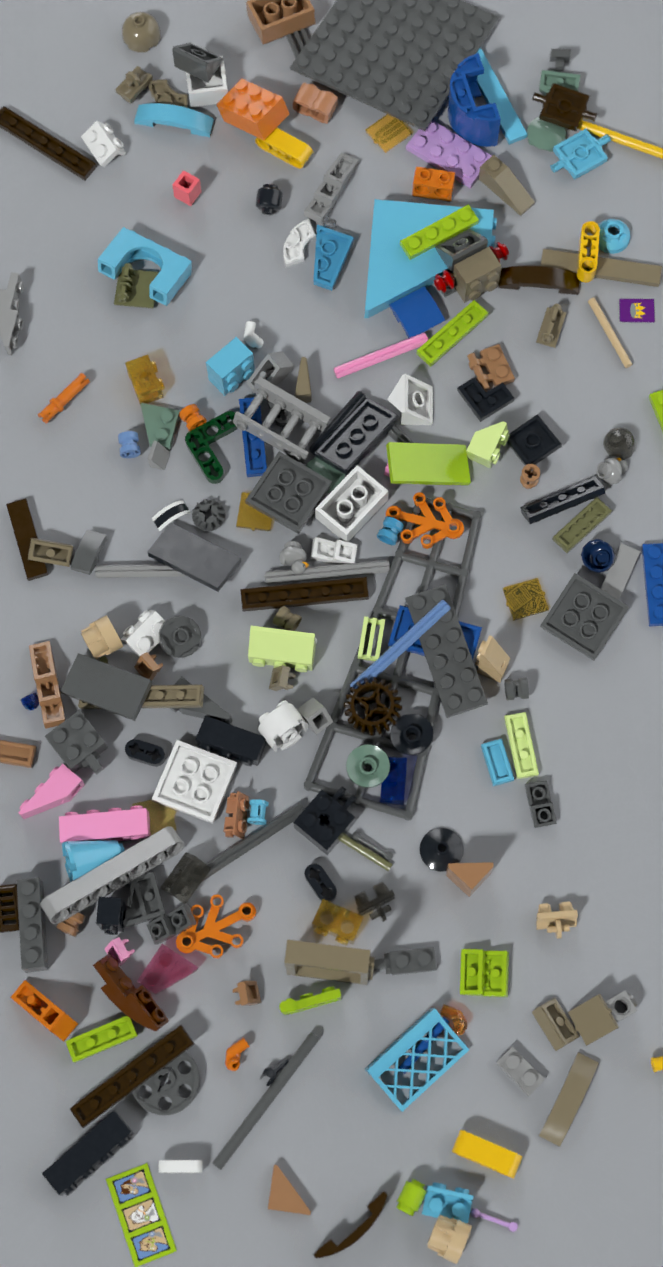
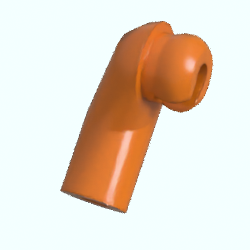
[225,1037,250,1071]

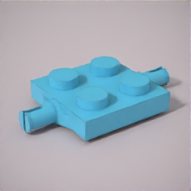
[550,129,610,180]

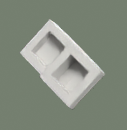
[310,537,357,564]

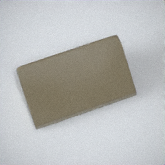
[28,538,73,567]
[532,998,579,1051]

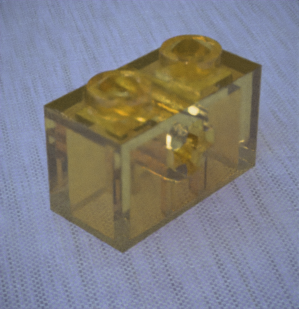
[125,355,165,406]

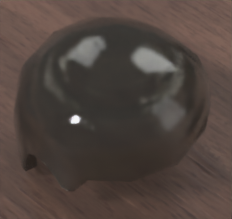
[603,427,636,460]

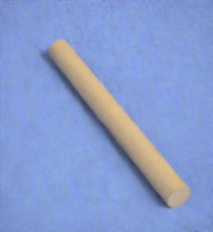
[588,297,632,368]

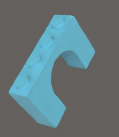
[98,227,192,306]

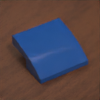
[389,286,445,339]

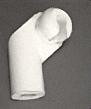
[244,321,263,349]

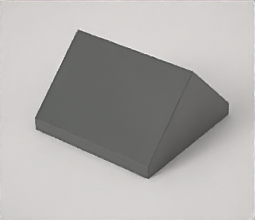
[172,42,223,83]
[435,229,488,272]

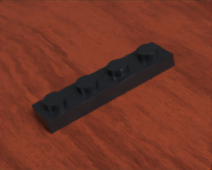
[520,476,606,524]

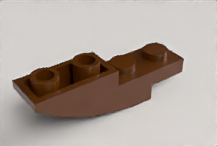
[93,953,169,1032]

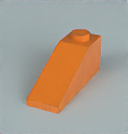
[10,980,78,1042]

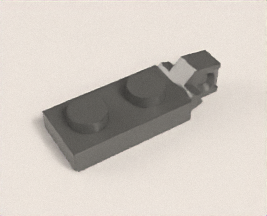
[374,947,437,975]

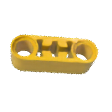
[255,128,313,169]
[577,221,600,283]
[451,1130,523,1179]

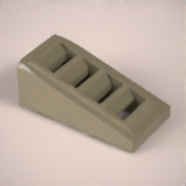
[295,357,312,403]

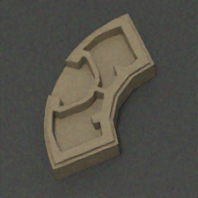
[148,79,188,108]

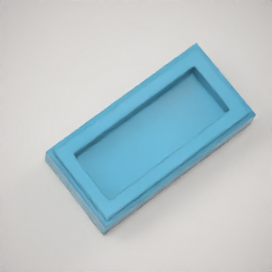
[481,739,514,787]

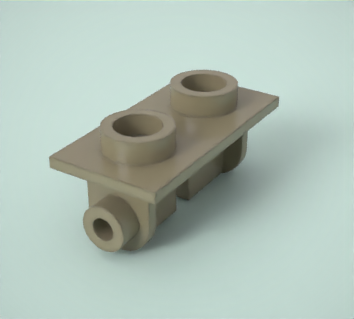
[536,304,567,348]

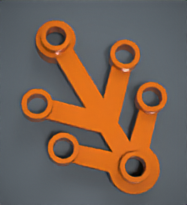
[385,492,464,549]
[176,894,256,959]

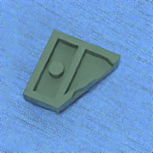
[539,70,580,96]
[141,403,180,451]

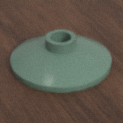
[346,744,390,788]

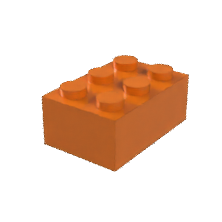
[216,79,289,140]

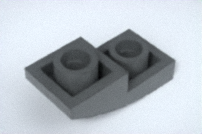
[71,530,107,575]
[524,780,557,828]
[147,904,197,945]

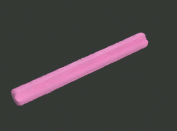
[334,333,428,378]

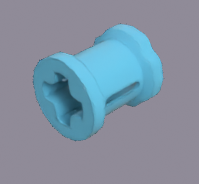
[247,799,269,825]

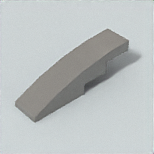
[304,152,359,224]

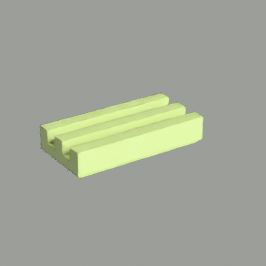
[358,616,385,661]

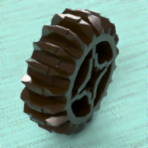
[344,677,402,736]

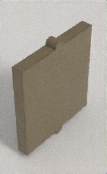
[568,994,619,1046]

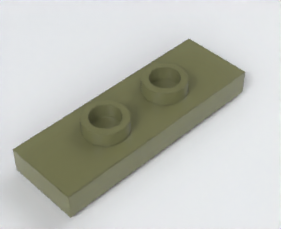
[552,497,612,553]

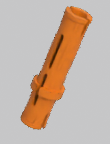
[38,373,90,424]

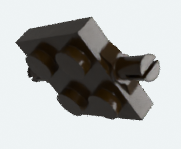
[532,83,597,132]

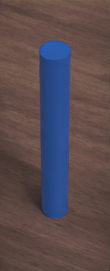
[399,1016,450,1074]

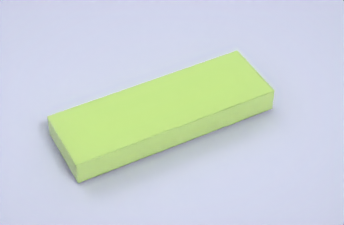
[504,712,539,779]

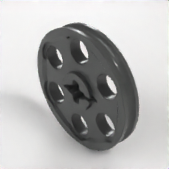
[132,1051,200,1115]

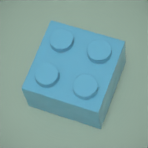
[206,337,255,396]

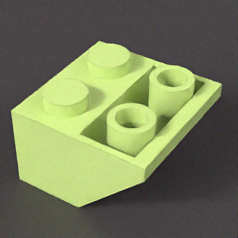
[466,422,510,469]

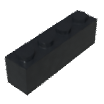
[42,1111,134,1196]

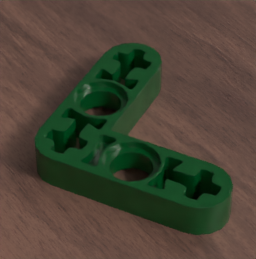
[185,411,238,484]

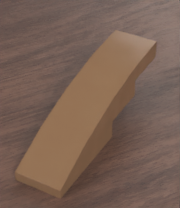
[29,641,66,729]

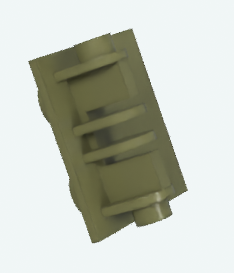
[114,263,159,309]

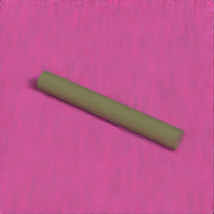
[340,834,393,871]

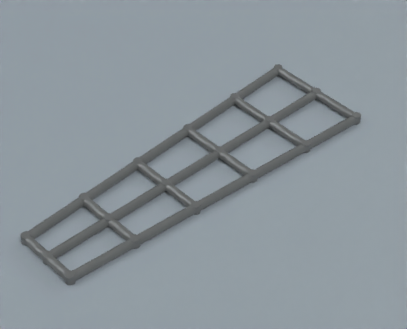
[304,497,481,821]

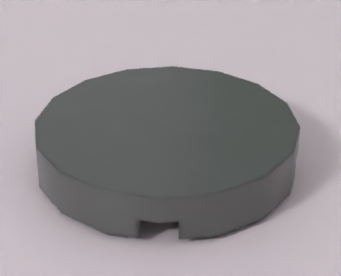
[158,616,201,658]

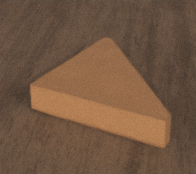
[268,1165,311,1215]

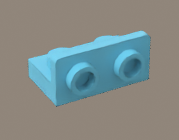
[422,1182,474,1224]

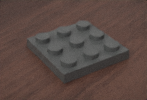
[245,451,332,534]
[540,573,629,661]

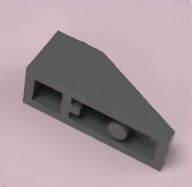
[170,676,232,724]

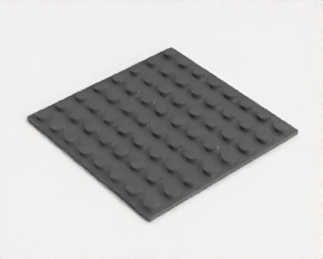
[290,0,499,131]

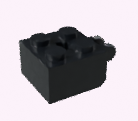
[293,786,357,856]

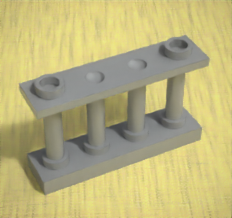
[233,376,331,464]

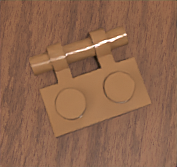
[467,344,515,391]

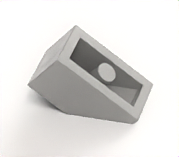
[246,351,294,390]

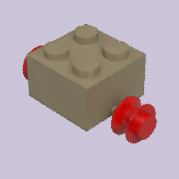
[434,242,509,303]

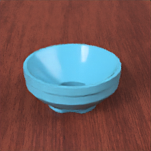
[599,219,630,254]

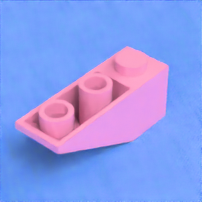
[18,764,85,819]

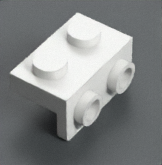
[81,121,126,167]
[121,610,165,657]

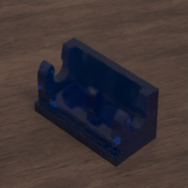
[380,757,407,805]

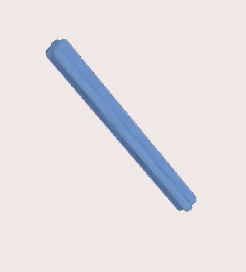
[350,600,451,689]

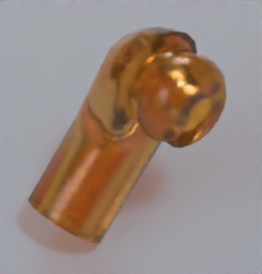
[440,1004,468,1035]

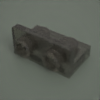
[160,852,210,904]

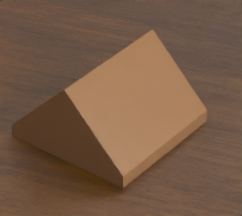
[446,862,494,897]

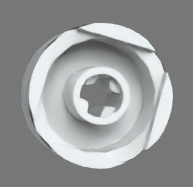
[258,700,309,752]

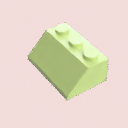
[248,626,316,672]

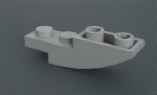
[0,272,24,355]

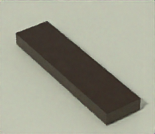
[6,498,48,581]

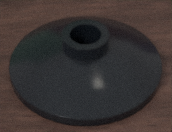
[390,714,434,755]
[420,828,464,872]

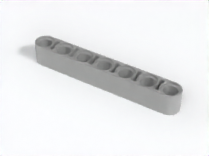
[41,826,184,924]

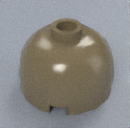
[122,12,160,52]

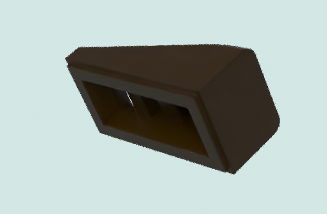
[0,884,19,933]

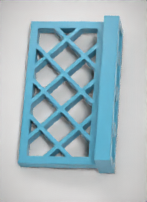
[365,1008,469,1112]

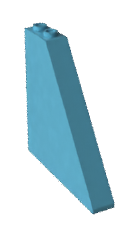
[364,199,497,318]

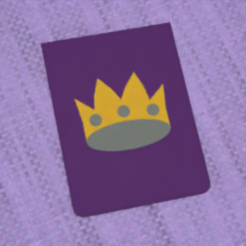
[619,299,655,323]

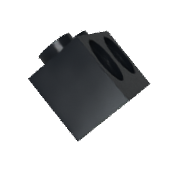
[96,897,126,935]

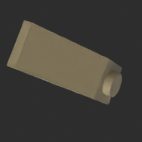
[479,155,535,216]

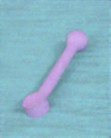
[471,1208,518,1232]

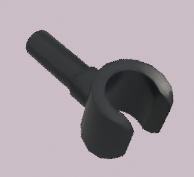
[260,1058,289,1086]

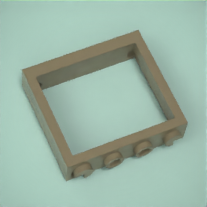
[284,939,375,985]

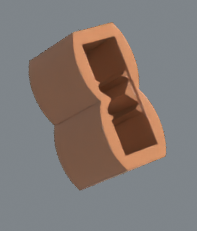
[293,83,338,124]

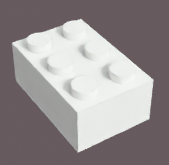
[315,465,388,542]

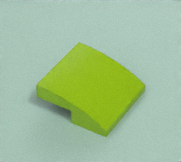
[460,949,509,997]

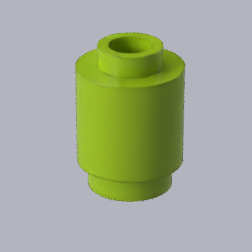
[396,1179,427,1216]

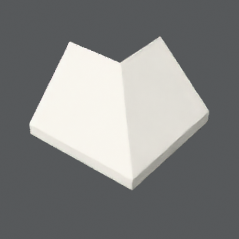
[387,374,433,425]

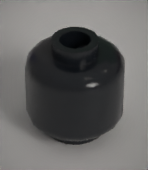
[256,184,283,215]

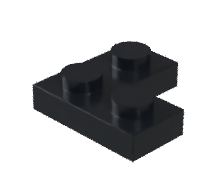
[457,377,515,422]

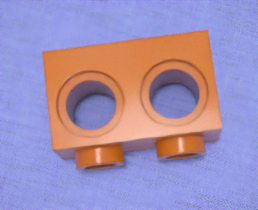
[412,166,455,202]

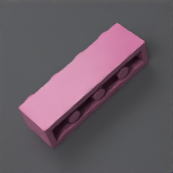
[59,806,151,844]

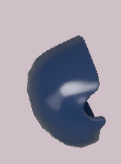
[581,539,616,573]

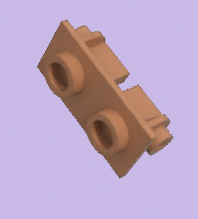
[223,791,250,839]

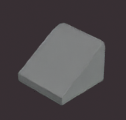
[148,441,170,470]

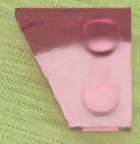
[137,944,198,995]

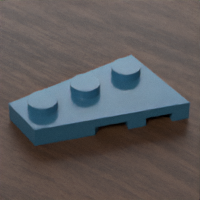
[313,225,354,291]

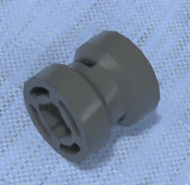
[504,677,529,701]

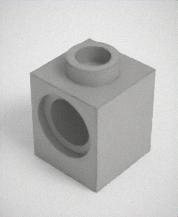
[605,990,637,1023]

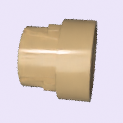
[81,615,123,659]
[427,1215,472,1264]

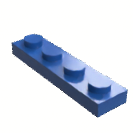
[239,397,267,477]
[641,543,663,626]

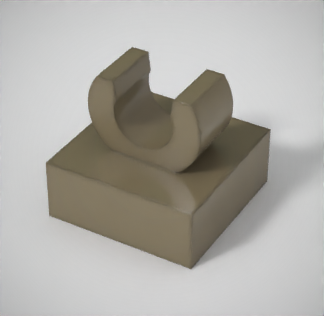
[269,665,296,691]

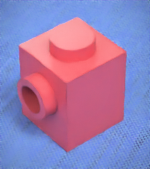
[172,170,202,206]

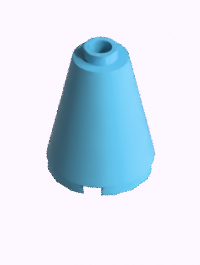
[62,840,125,882]

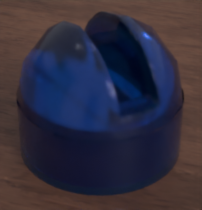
[20,693,39,711]

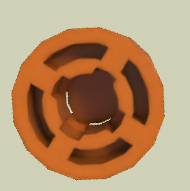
[179,404,207,431]

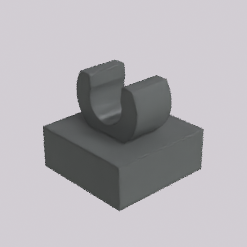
[549,49,571,71]

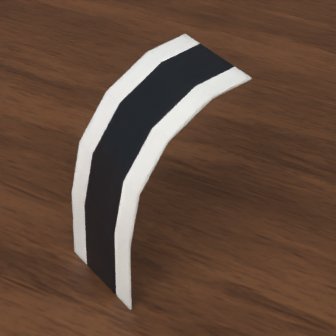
[152,500,191,531]

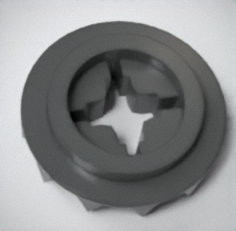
[192,499,225,531]

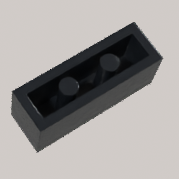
[196,716,267,766]

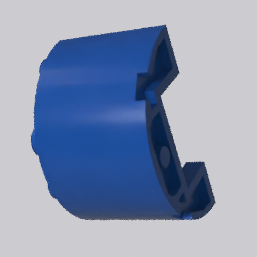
[448,53,501,147]

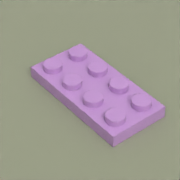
[406,121,492,189]

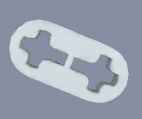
[158,1160,203,1173]

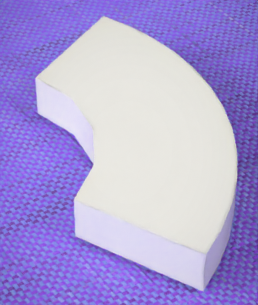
[283,219,316,268]

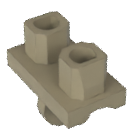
[115,66,153,104]

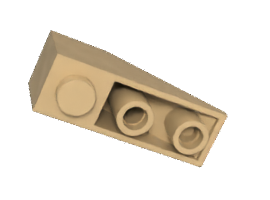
[475,635,510,683]

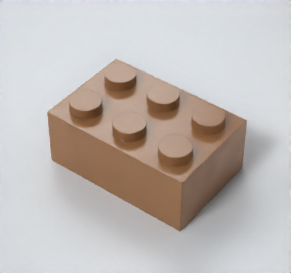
[246,0,315,44]

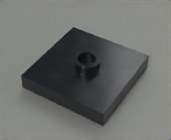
[507,414,562,465]

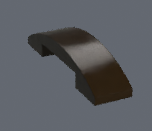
[498,265,580,295]
[313,1191,387,1258]

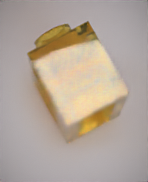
[312,899,364,945]

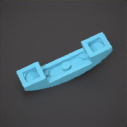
[134,103,214,137]

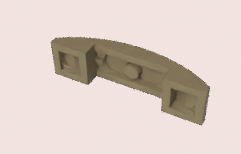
[539,1052,599,1147]

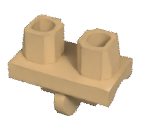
[536,902,578,939]

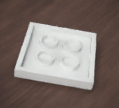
[152,740,237,824]

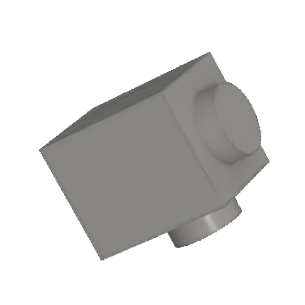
[297,698,333,735]

